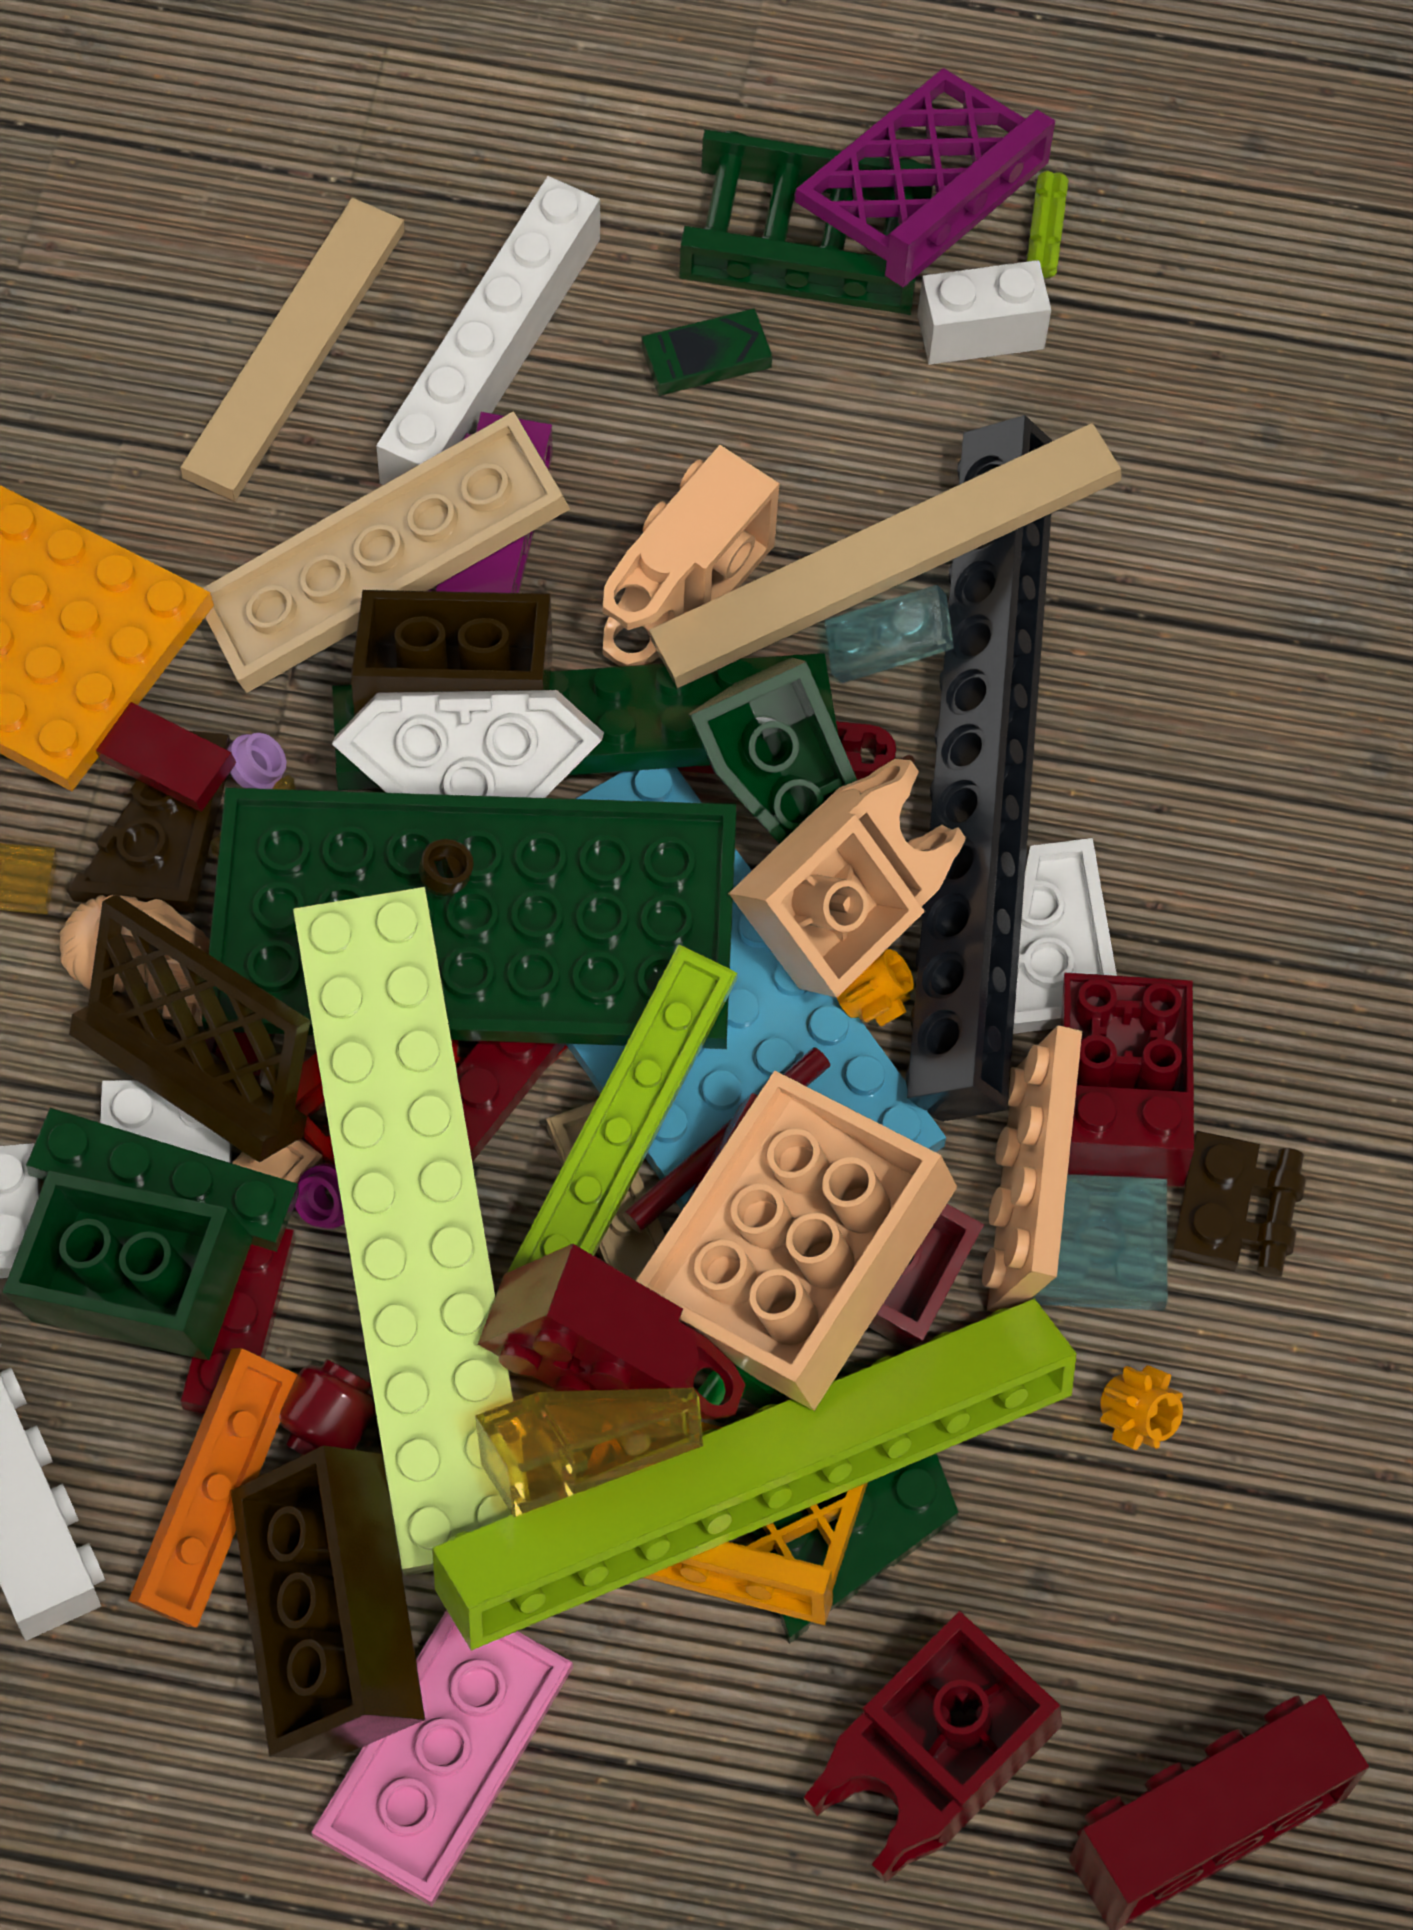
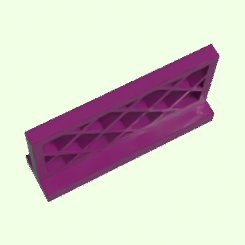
[795,68,1055,288]

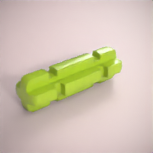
[1026,170,1069,279]

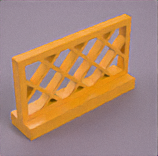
[584,1409,868,1625]

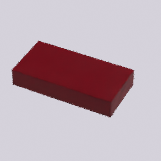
[96,702,237,812]

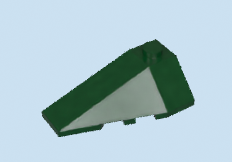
[689,657,857,844]

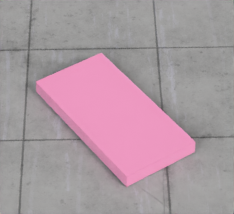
[311,1610,573,1907]

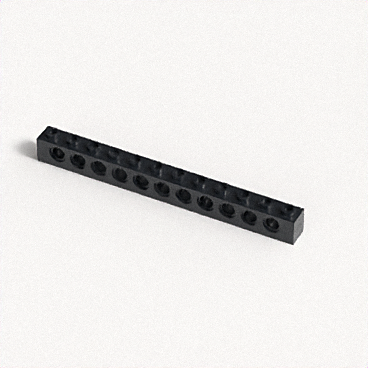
[906,415,1053,1122]

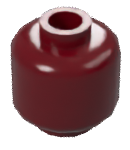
[279,1358,376,1455]

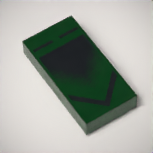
[641,308,773,396]

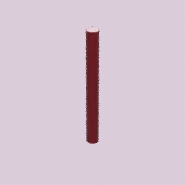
[623,1047,830,1233]

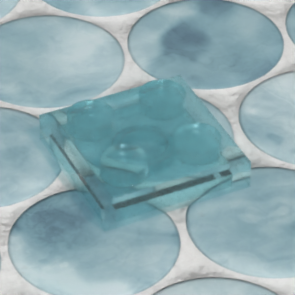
[1033,1174,1168,1311]

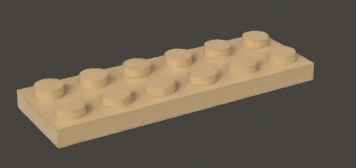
[203,411,570,693]

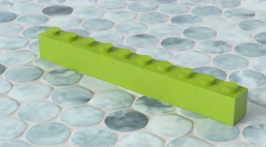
[432,1298,1077,1651]

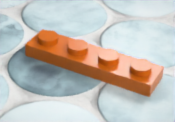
[128,1348,298,1628]

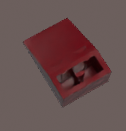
[1061,972,1194,1187]

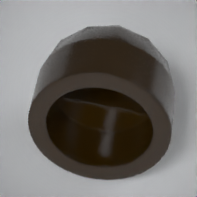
[419,839,474,897]

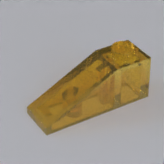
[475,1388,703,1517]

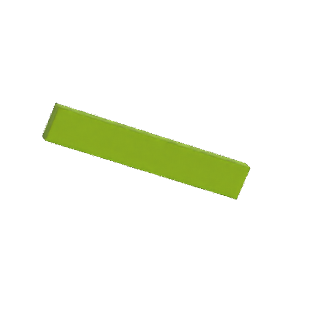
[497,944,738,1292]

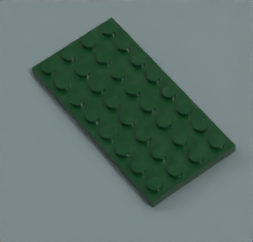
[202,787,736,1049]

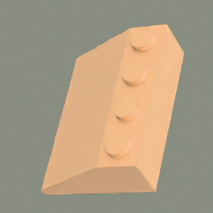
[636,1070,957,1411]

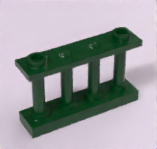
[679,129,933,315]

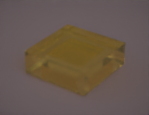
[0,843,58,914]

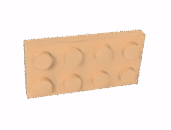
[982,1025,1082,1312]

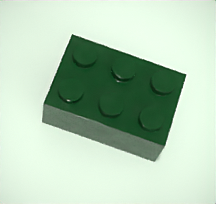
[2,1171,253,1360]

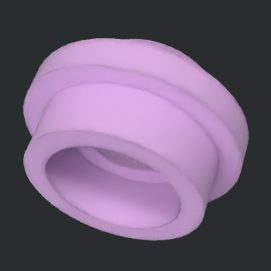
[227,733,287,789]

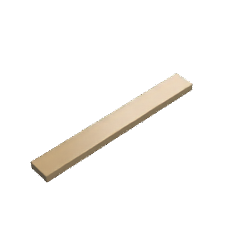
[649,423,1122,688]

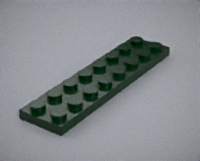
[332,653,838,791]

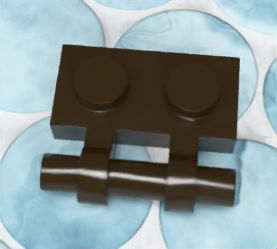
[1170,1130,1306,1277]

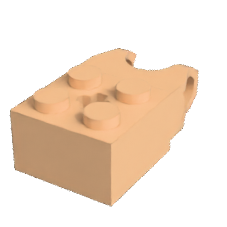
[603,445,780,667]
[728,759,966,998]

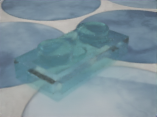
[825,585,954,684]

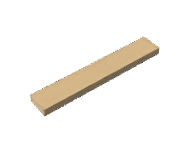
[180,198,405,502]

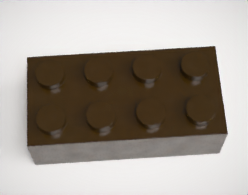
[231,1445,425,1761]

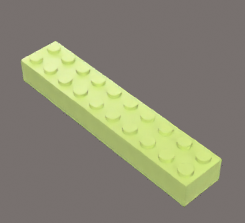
[293,887,531,1576]

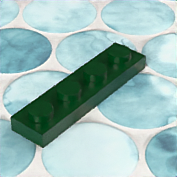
[26,1108,299,1252]

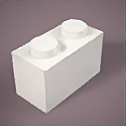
[917,260,1051,365]

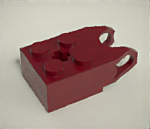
[478,1244,746,1438]
[803,1610,1062,1883]

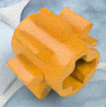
[837,949,914,1027]
[1100,1365,1183,1450]

